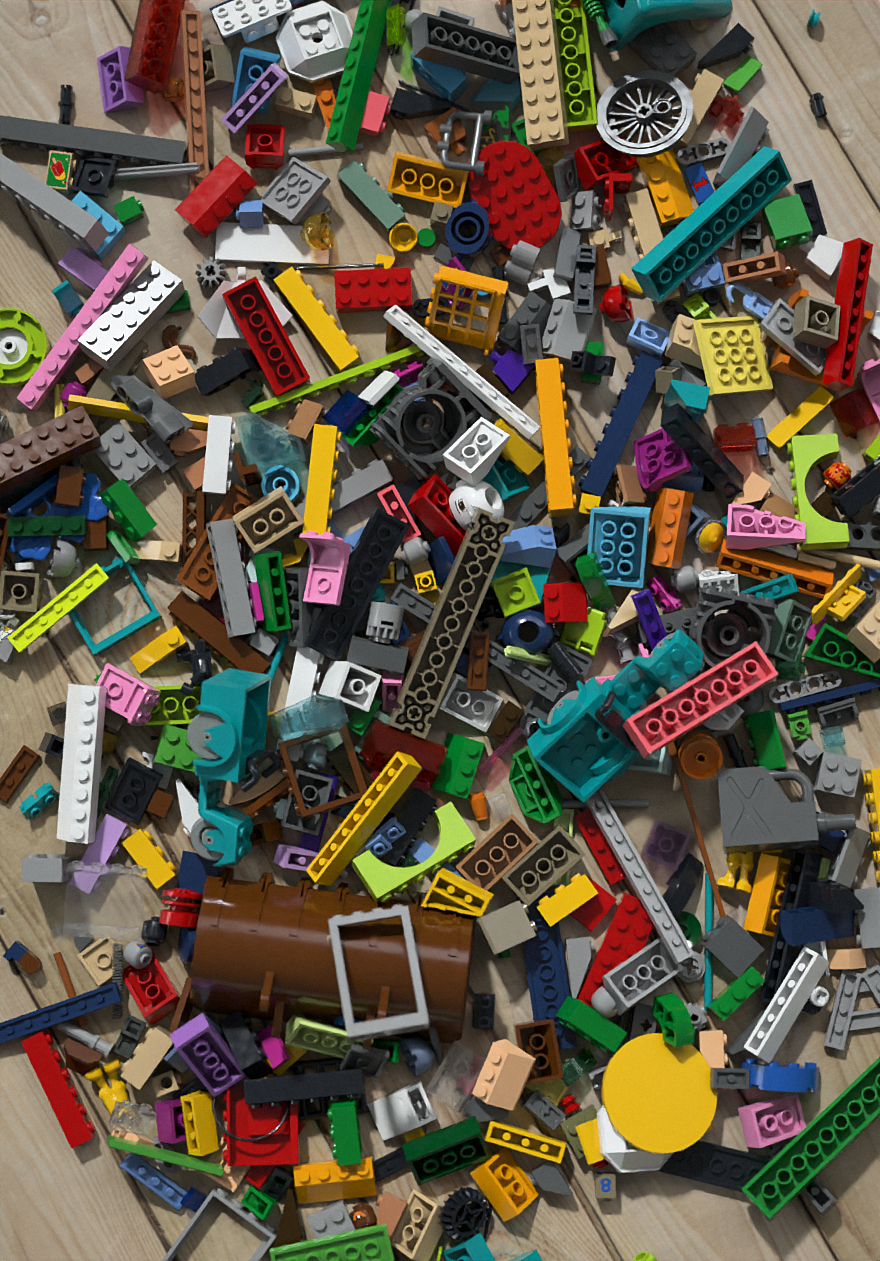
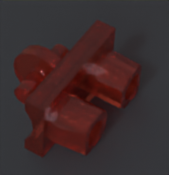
[709,94,745,128]

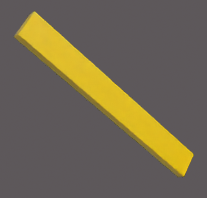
[67,395,209,431]

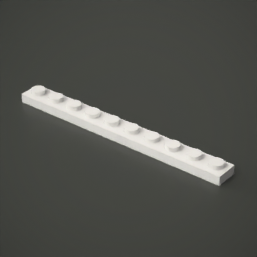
[383,304,540,439]

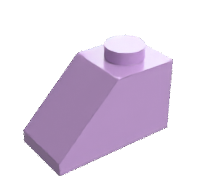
[273,843,319,871]

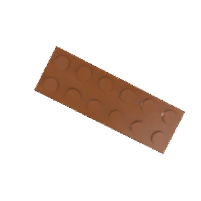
[176,483,257,601]

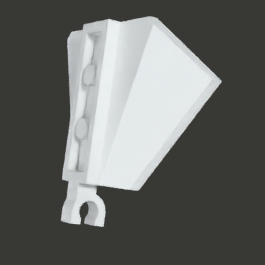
[198,267,293,340]

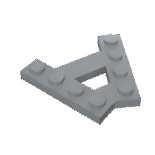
[823,964,880,1050]

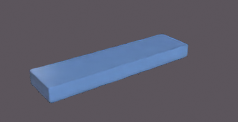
[119,1153,191,1211]

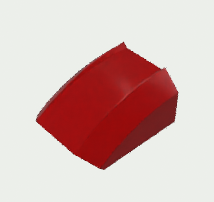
[245,124,285,170]

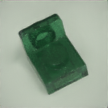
[241,378,264,410]
[775,655,805,681]

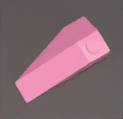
[726,504,806,550]

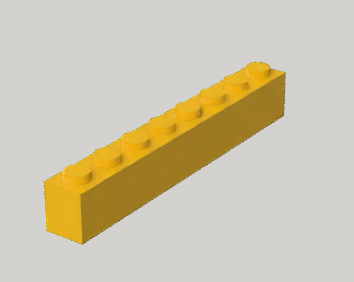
[306,751,422,887]

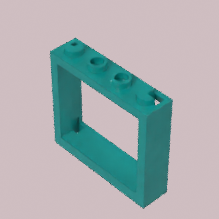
[63,556,162,656]

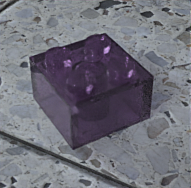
[639,819,692,870]

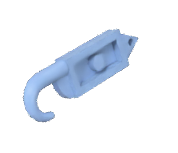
[726,282,774,320]

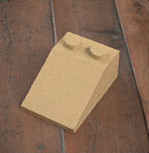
[665,314,704,370]

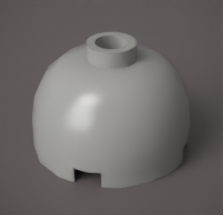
[47,538,80,578]

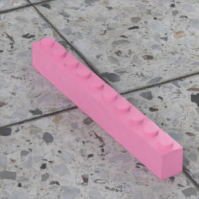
[17,244,149,411]

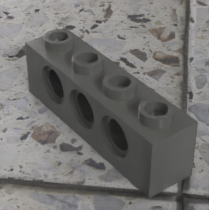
[831,520,880,551]

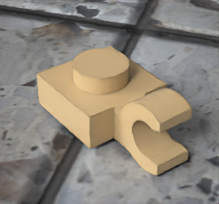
[588,229,622,250]

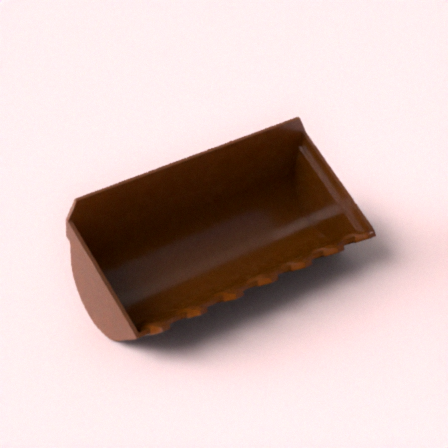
[189,867,477,1050]

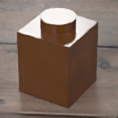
[147,789,176,820]

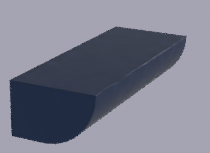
[780,906,855,946]

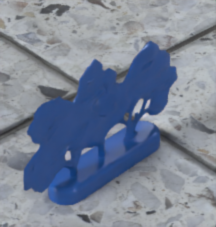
[6,473,110,560]

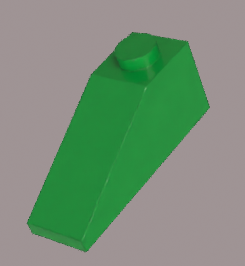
[575,552,615,610]

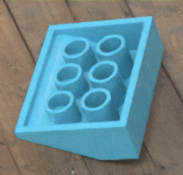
[587,506,651,588]

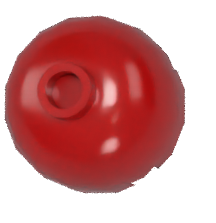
[600,284,633,323]

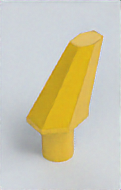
[618,272,643,295]

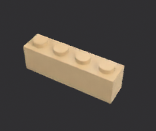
[666,69,724,148]

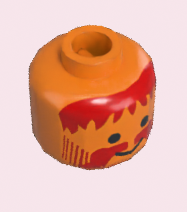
[823,462,852,490]

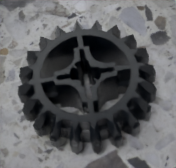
[438,1187,489,1241]

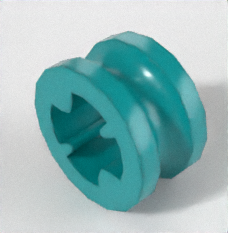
[806,9,821,29]

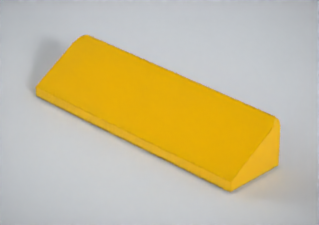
[767,386,835,450]

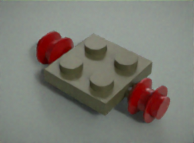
[559,1094,609,1169]

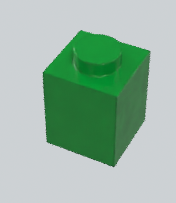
[113,196,145,227]

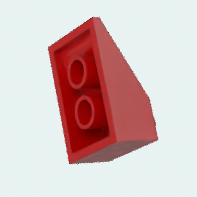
[574,137,639,191]
[120,951,181,1025]

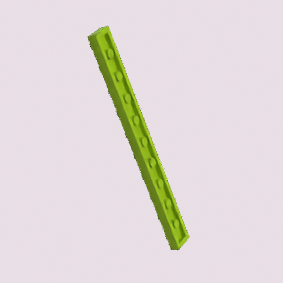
[250,345,428,418]

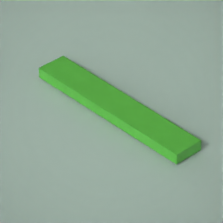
[107,1135,224,1177]

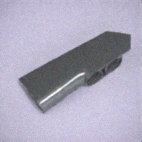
[110,375,193,444]

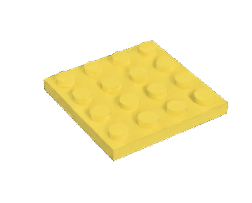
[693,316,774,396]

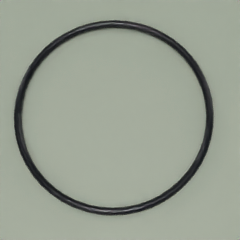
[212,1072,289,1142]

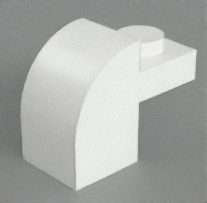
[527,270,571,303]

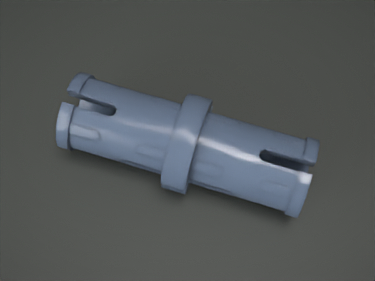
[751,417,769,457]

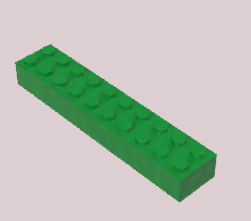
[741,1057,880,1222]

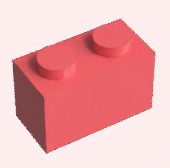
[359,91,391,138]

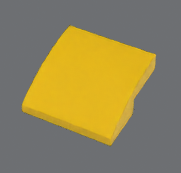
[575,1118,605,1165]

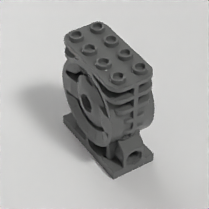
[369,357,493,480]
[688,584,778,697]

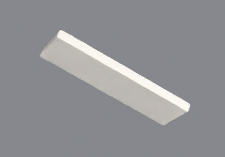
[215,222,330,265]

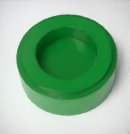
[417,228,436,248]

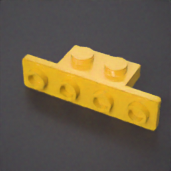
[811,564,866,625]

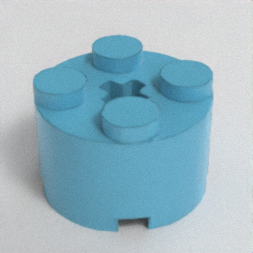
[261,466,301,503]

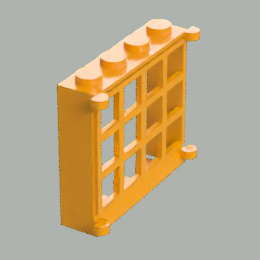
[424,266,508,356]

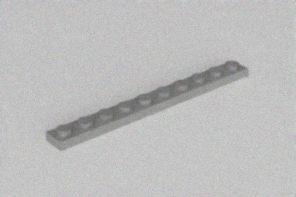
[585,787,695,964]

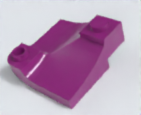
[634,428,691,492]

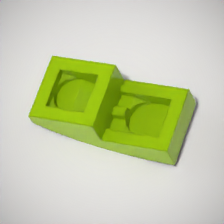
[683,293,717,320]

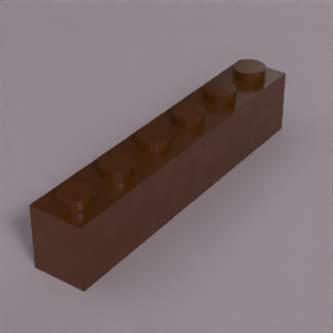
[167,591,271,674]

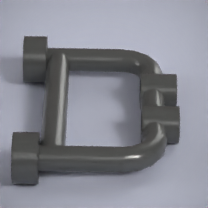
[437,110,493,177]

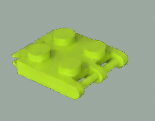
[560,606,607,657]

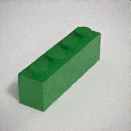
[254,552,292,631]

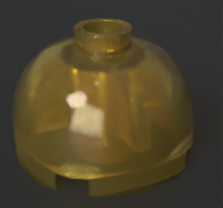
[300,212,335,251]

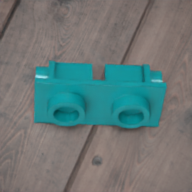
[19,782,60,820]

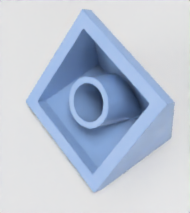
[625,317,670,358]

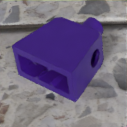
[488,349,535,395]

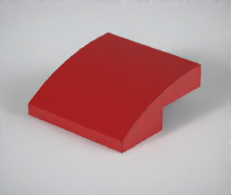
[569,875,617,932]
[248,1101,290,1135]

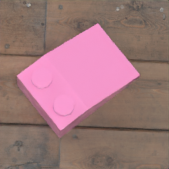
[738,1093,806,1148]

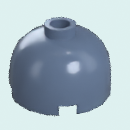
[400,1036,435,1076]

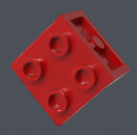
[603,173,632,220]

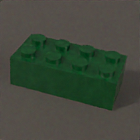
[402,1116,492,1186]

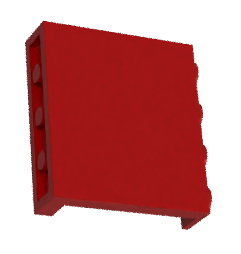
[223,1086,299,1166]

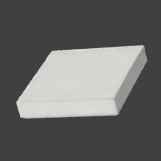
[358,370,400,406]

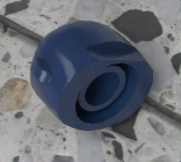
[445,199,492,262]
[495,609,561,655]

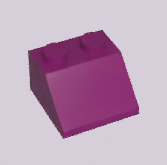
[155,1098,187,1144]

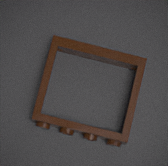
[276,722,367,820]

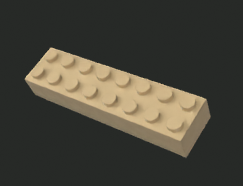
[512,0,569,151]

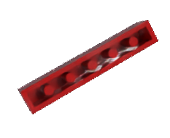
[21,1030,96,1149]

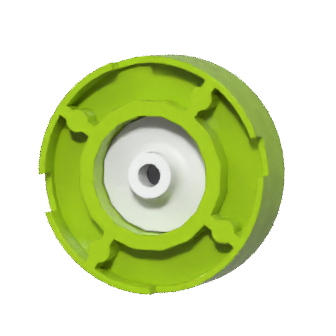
[0,308,51,388]

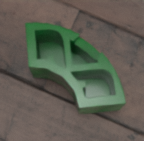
[652,992,695,1048]

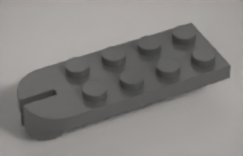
[520,644,594,739]

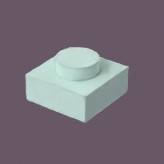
[273,798,288,819]

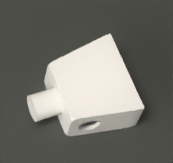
[799,235,843,280]

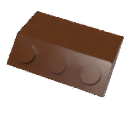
[513,1019,563,1085]

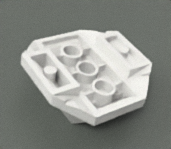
[276,1,353,83]
[597,1105,674,1173]

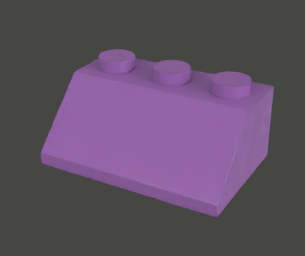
[97,46,145,113]

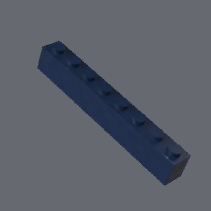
[578,351,663,500]

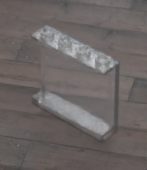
[62,861,147,941]

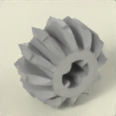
[195,256,228,290]

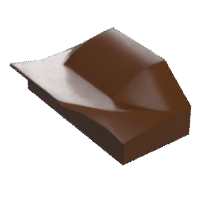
[385,320,414,352]
[63,1038,103,1075]

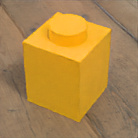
[577,493,601,517]

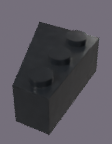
[195,347,261,396]
[219,1010,273,1080]

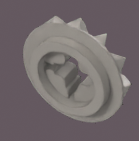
[677,951,706,982]

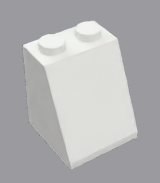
[317,661,381,712]

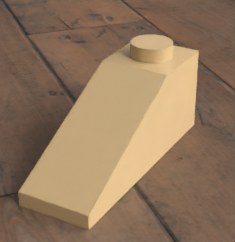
[127,539,182,565]
[602,587,642,637]

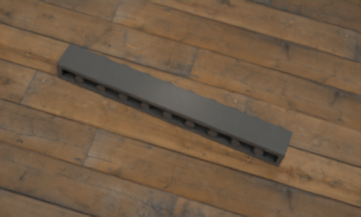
[0,115,187,166]

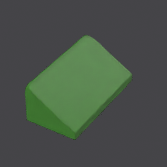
[723,55,763,96]

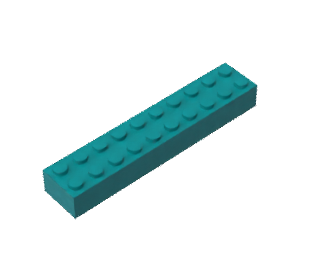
[631,146,792,303]

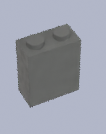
[701,915,765,978]

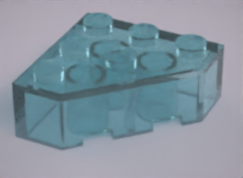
[234,412,306,473]
[268,694,349,741]

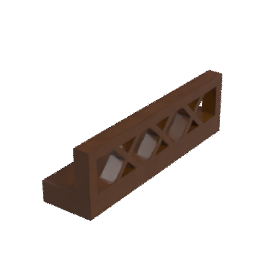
[233,452,263,487]
[182,491,206,568]

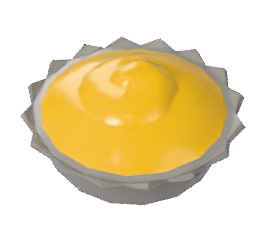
[695,519,726,555]

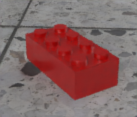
[334,268,412,313]

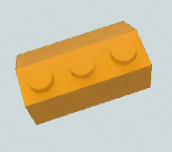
[470,1146,539,1222]

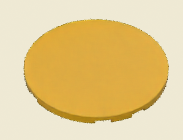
[602,1033,717,1154]

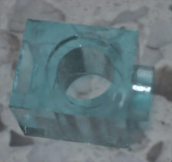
[819,725,846,749]

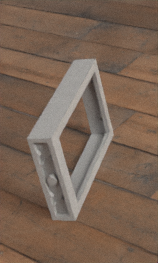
[328,905,429,1042]
[162,1187,277,1261]

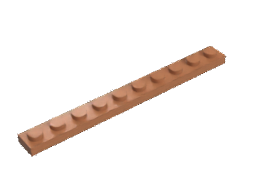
[180,10,209,193]

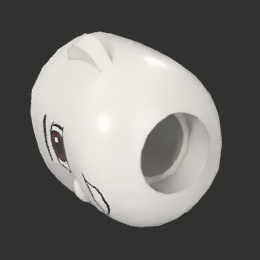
[449,479,505,531]

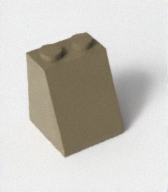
[477,900,538,957]

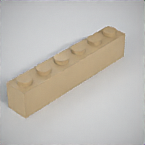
[622,189,680,306]

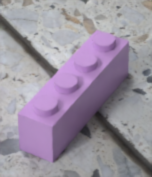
[221,63,289,134]
[58,246,129,292]
[69,814,130,894]

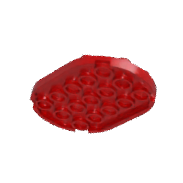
[468,141,562,249]

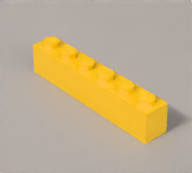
[273,266,360,373]
[302,424,341,541]

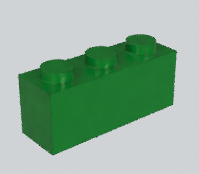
[99,478,157,541]
[706,966,765,1021]

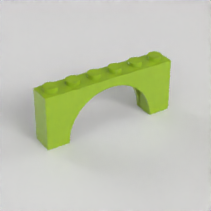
[786,434,849,550]
[352,802,476,903]

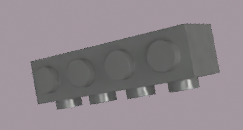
[635,607,715,647]

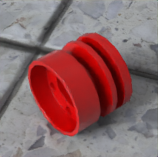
[159,888,203,928]

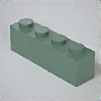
[337,160,405,234]

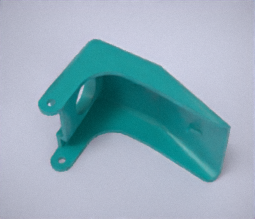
[603,0,732,53]

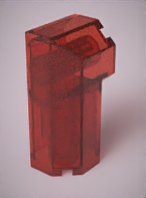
[360,720,447,783]

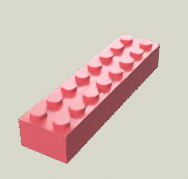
[623,642,778,759]

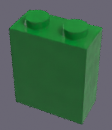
[762,194,813,250]

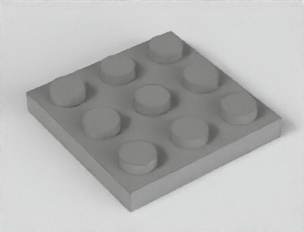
[258,157,331,225]

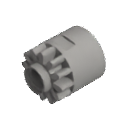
[366,602,404,644]

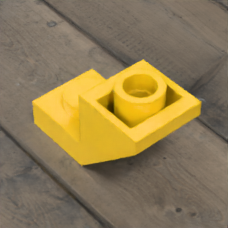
[282,534,309,568]
[414,570,439,605]

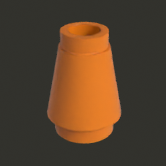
[468,791,488,821]

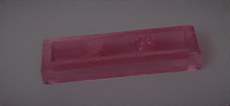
[479,727,524,774]

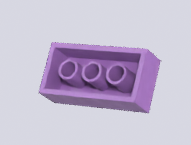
[170,1013,246,1097]

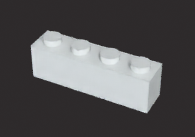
[202,415,236,495]

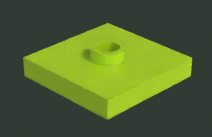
[491,567,541,617]

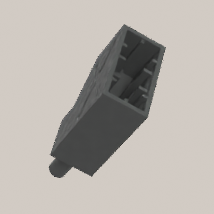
[717,766,856,854]

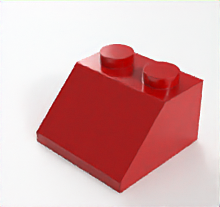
[543,583,588,624]

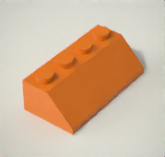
[646,488,694,569]

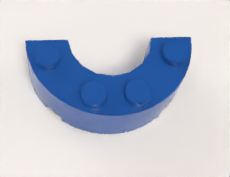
[741,1058,819,1092]

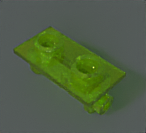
[386,3,406,46]

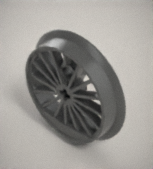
[596,70,693,158]

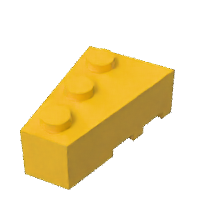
[421,868,494,917]

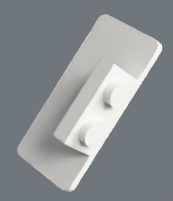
[212,0,292,43]

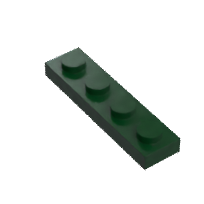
[8,516,86,537]

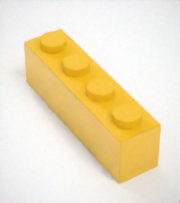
[485,1120,566,1164]

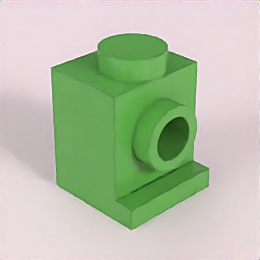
[786,710,812,740]

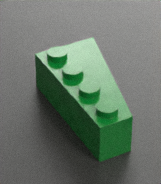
[802,623,880,679]

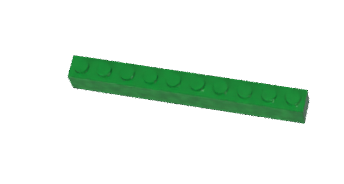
[326,0,391,152]

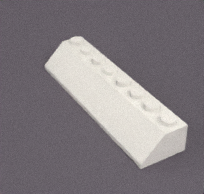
[56,684,107,844]

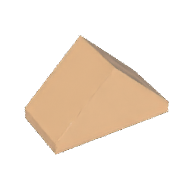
[826,948,866,969]

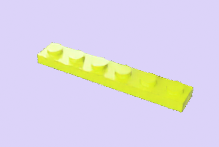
[7,563,110,653]

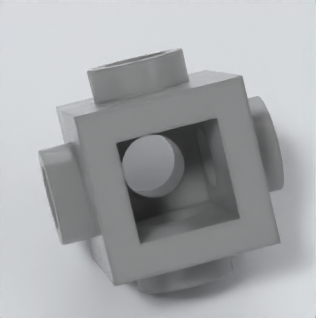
[685,1002,708,1032]

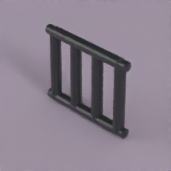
[293,1057,370,1121]

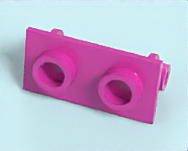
[391,360,424,388]
[646,574,682,614]

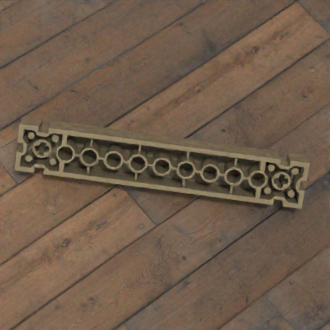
[388,507,515,739]

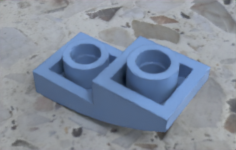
[365,817,406,859]

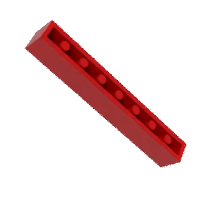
[822,238,873,391]

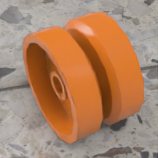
[677,731,723,780]

